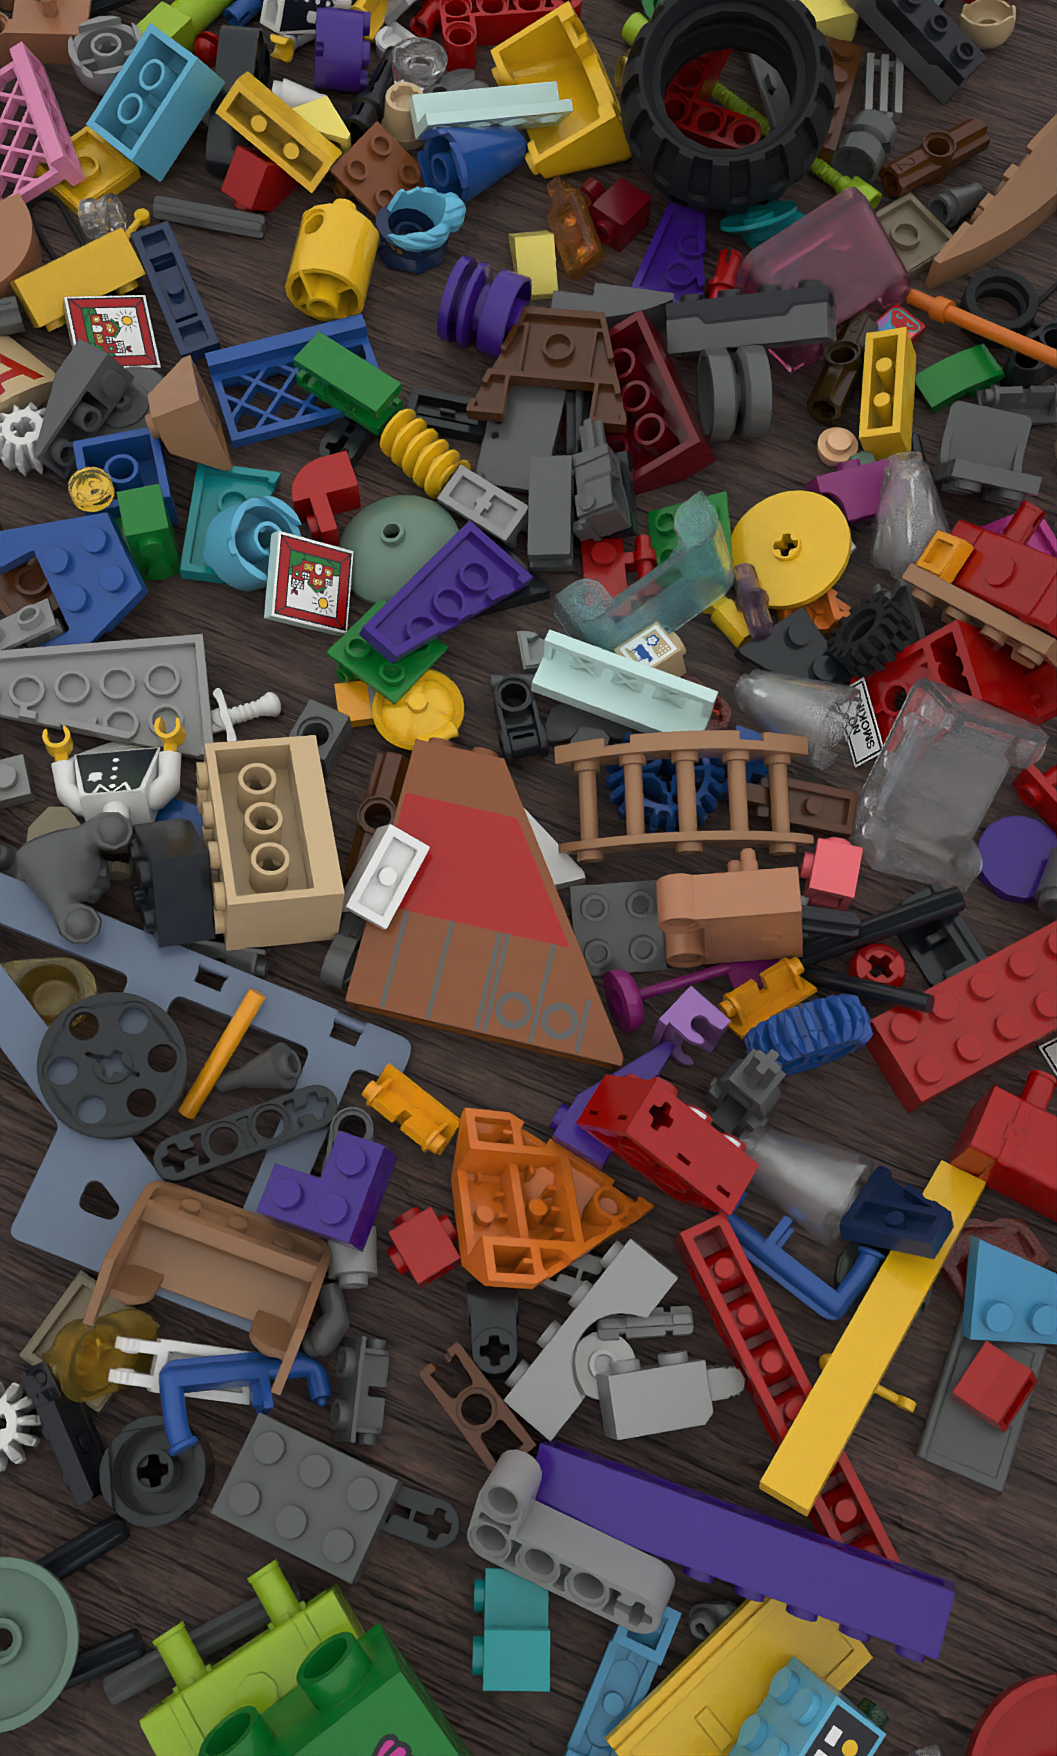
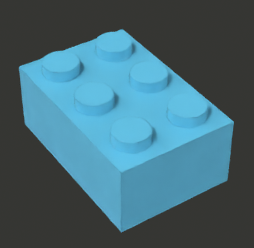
[86,23,226,182]

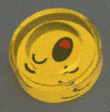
[68,467,115,512]

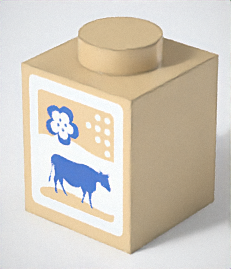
[613,621,686,685]

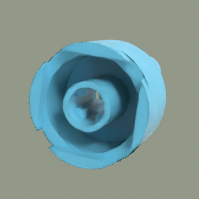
[203,496,302,592]

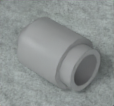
[327,1226,378,1289]

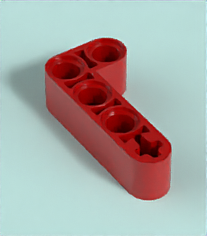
[439,0,582,72]

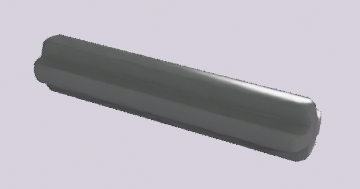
[152,195,267,239]

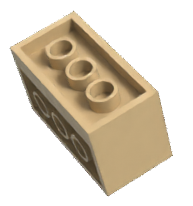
[196,735,345,951]

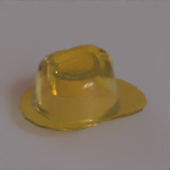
[1,957,97,1028]
[41,1309,158,1403]

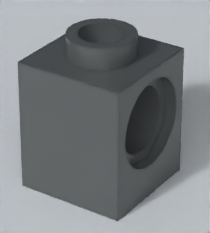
[288,699,353,778]

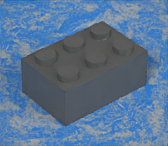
[210,1412,405,1584]

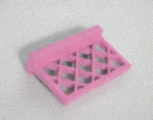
[0,41,86,204]

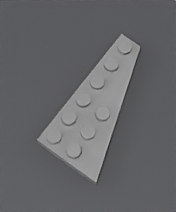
[0,634,214,760]

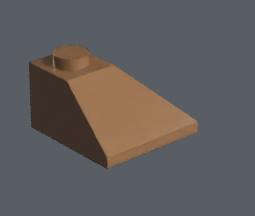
[145,355,233,471]

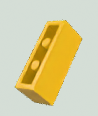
[215,71,342,193]
[9,227,146,332]
[859,327,917,461]

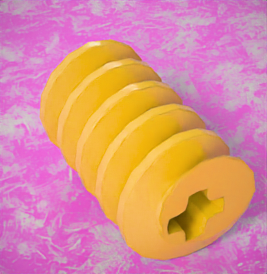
[380,408,471,499]

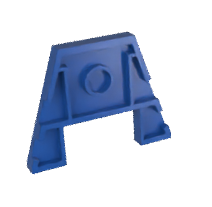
[0,512,149,647]

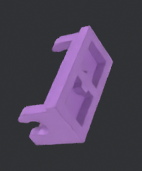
[650,986,731,1067]

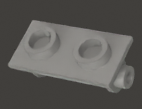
[0,598,65,650]

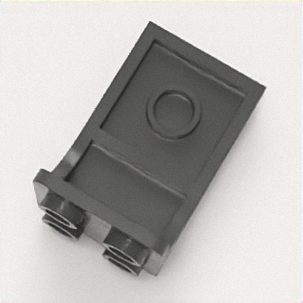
[931,401,1042,505]

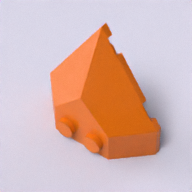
[451,1108,655,1289]

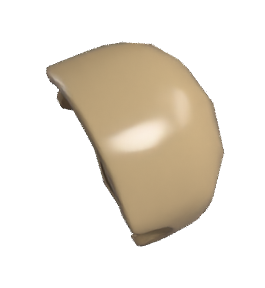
[959,0,1016,50]

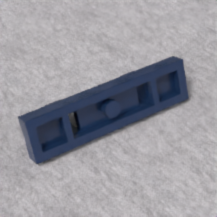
[130,221,221,362]

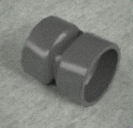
[831,109,898,184]

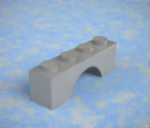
[503,1238,679,1442]

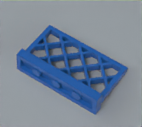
[205,314,380,448]

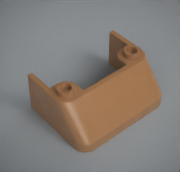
[83,1181,332,1395]

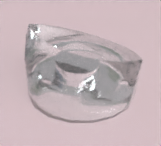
[392,37,448,91]

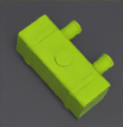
[139,1559,365,1756]

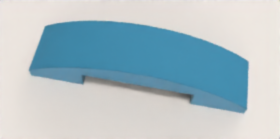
[562,1606,682,1756]

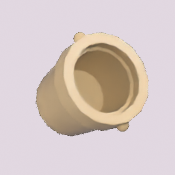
[382,82,425,151]

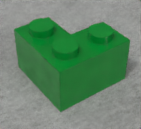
[115,484,181,581]

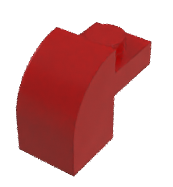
[292,451,361,547]

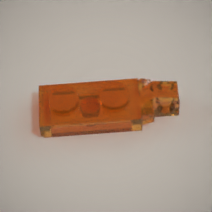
[546,176,606,281]

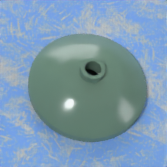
[338,495,459,605]
[0,1556,80,1733]

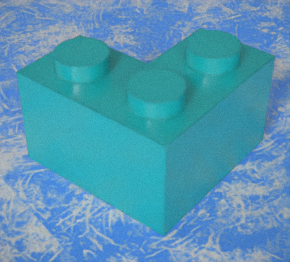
[472,1566,550,1692]

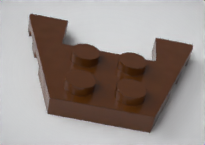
[466,306,627,433]

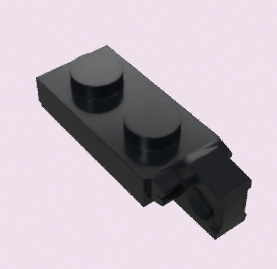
[21,1356,106,1506]

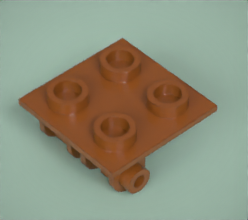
[329,121,425,219]

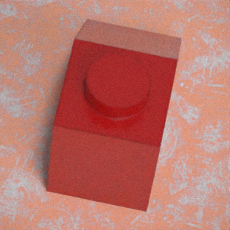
[221,145,300,213]

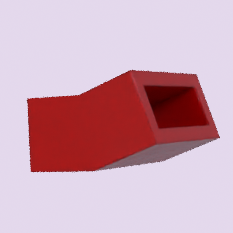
[950,1340,1038,1433]

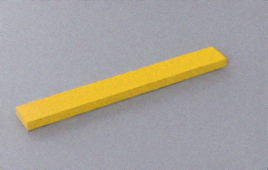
[759,1160,986,1517]

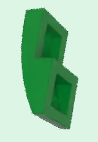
[915,344,1005,414]

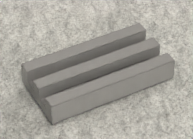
[863,52,904,123]

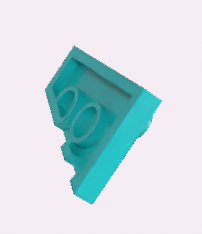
[180,463,281,584]

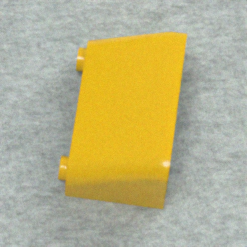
[490,1,633,179]

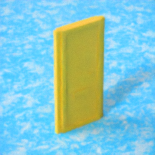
[604,1596,873,1756]

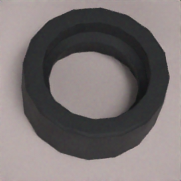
[958,269,1038,349]

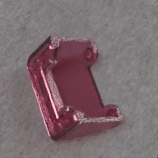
[734,187,912,373]

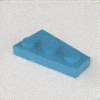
[961,1235,1057,1344]

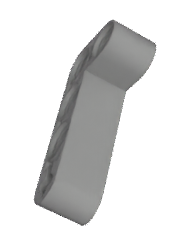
[467,1449,675,1634]

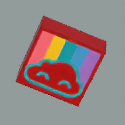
[876,303,926,344]

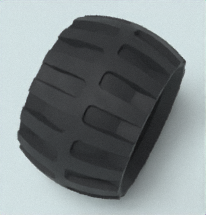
[620,0,836,215]

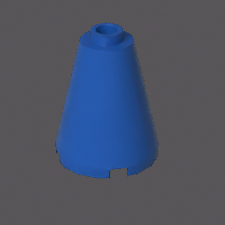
[418,126,527,204]

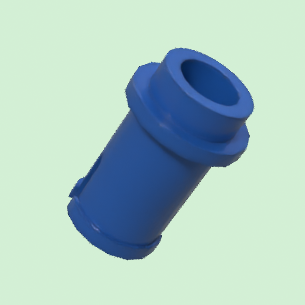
[223,0,264,26]

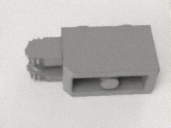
[596,1350,746,1440]

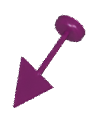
[604,959,780,1034]

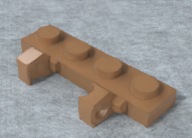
[901,563,1057,669]

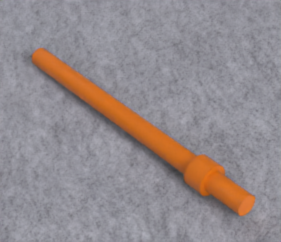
[906,289,1057,369]

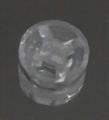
[78,193,127,240]

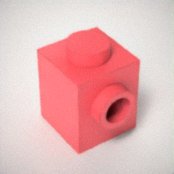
[799,837,863,911]

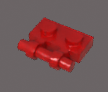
[580,535,661,622]

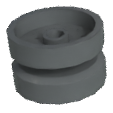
[697,345,772,442]

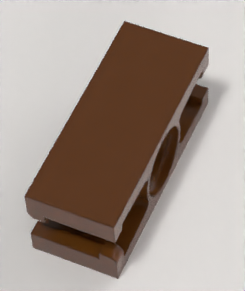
[417,1341,536,1473]

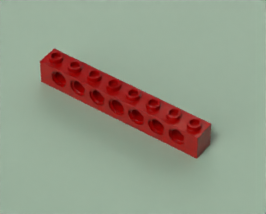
[673,1213,901,1563]

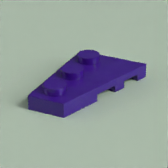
[631,202,705,303]

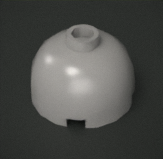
[68,16,143,97]

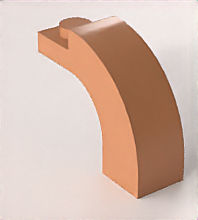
[0,193,42,301]

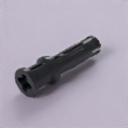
[343,46,407,145]

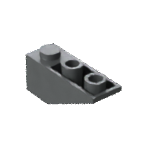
[34,339,135,480]

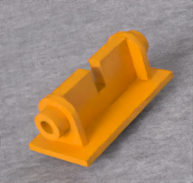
[718,956,817,1039]
[361,1063,460,1156]

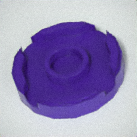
[973,815,1057,903]

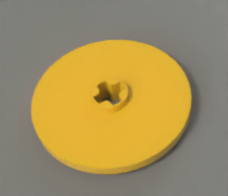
[729,490,852,610]

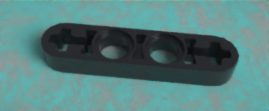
[154,1085,338,1183]

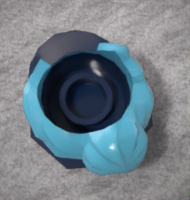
[375,186,467,275]

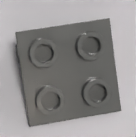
[568,879,667,976]

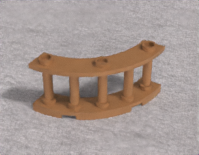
[554,730,814,863]

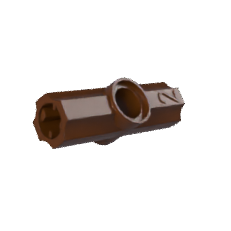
[879,117,990,198]
[343,752,410,883]

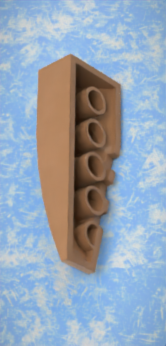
[924,114,1057,290]

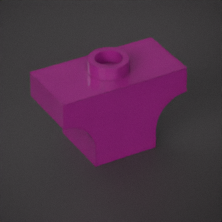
[804,457,899,525]

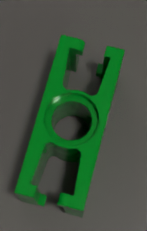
[293,332,403,436]

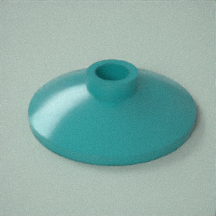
[719,201,797,241]

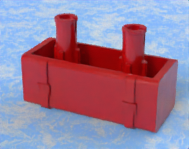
[950,500,1057,640]
[948,1070,1057,1223]

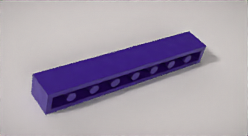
[535,1439,955,1662]

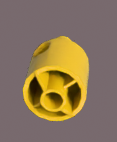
[285,198,380,322]

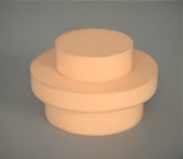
[817,427,858,467]

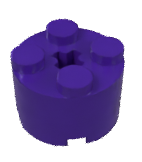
[314,7,370,94]

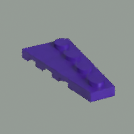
[359,520,534,664]

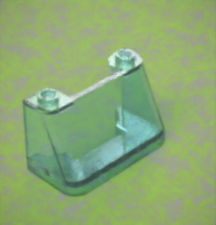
[553,490,734,669]

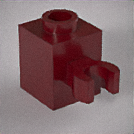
[579,177,652,253]

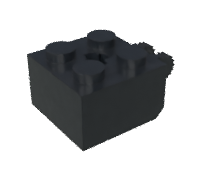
[127,819,215,948]

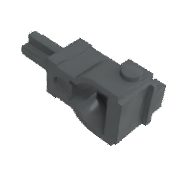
[572,418,632,542]
[703,1048,786,1137]

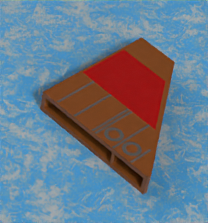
[345,737,624,1071]

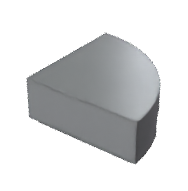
[516,631,545,674]

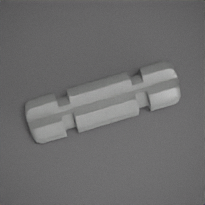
[596,1306,694,1341]

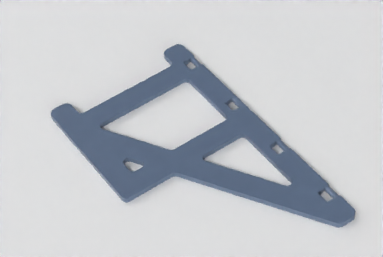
[0,873,411,1332]

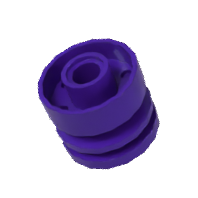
[437,256,532,359]

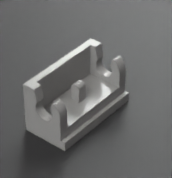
[437,465,528,549]

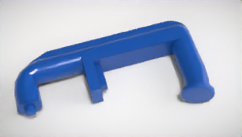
[715,1191,886,1321]
[158,1352,333,1456]

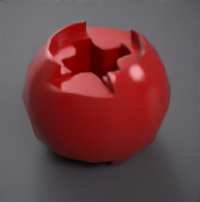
[848,943,906,988]

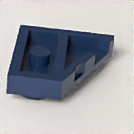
[839,1166,954,1259]

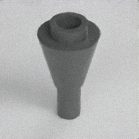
[216,1042,301,1093]

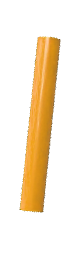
[178,988,266,1120]

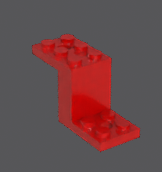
[849,619,1057,759]

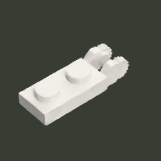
[108,1336,255,1405]

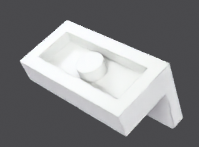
[342,824,430,929]

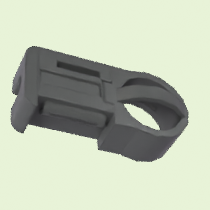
[320,911,366,990]

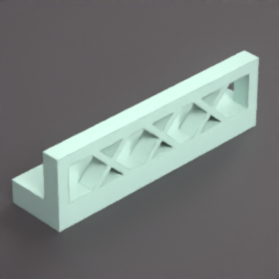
[408,81,573,140]
[531,629,718,733]

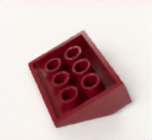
[561,310,717,495]

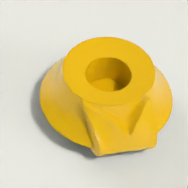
[372,669,464,751]

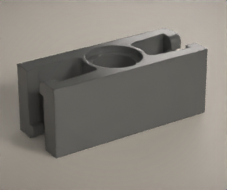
[527,455,574,572]

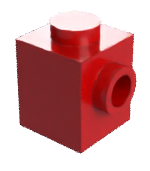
[386,1207,461,1290]

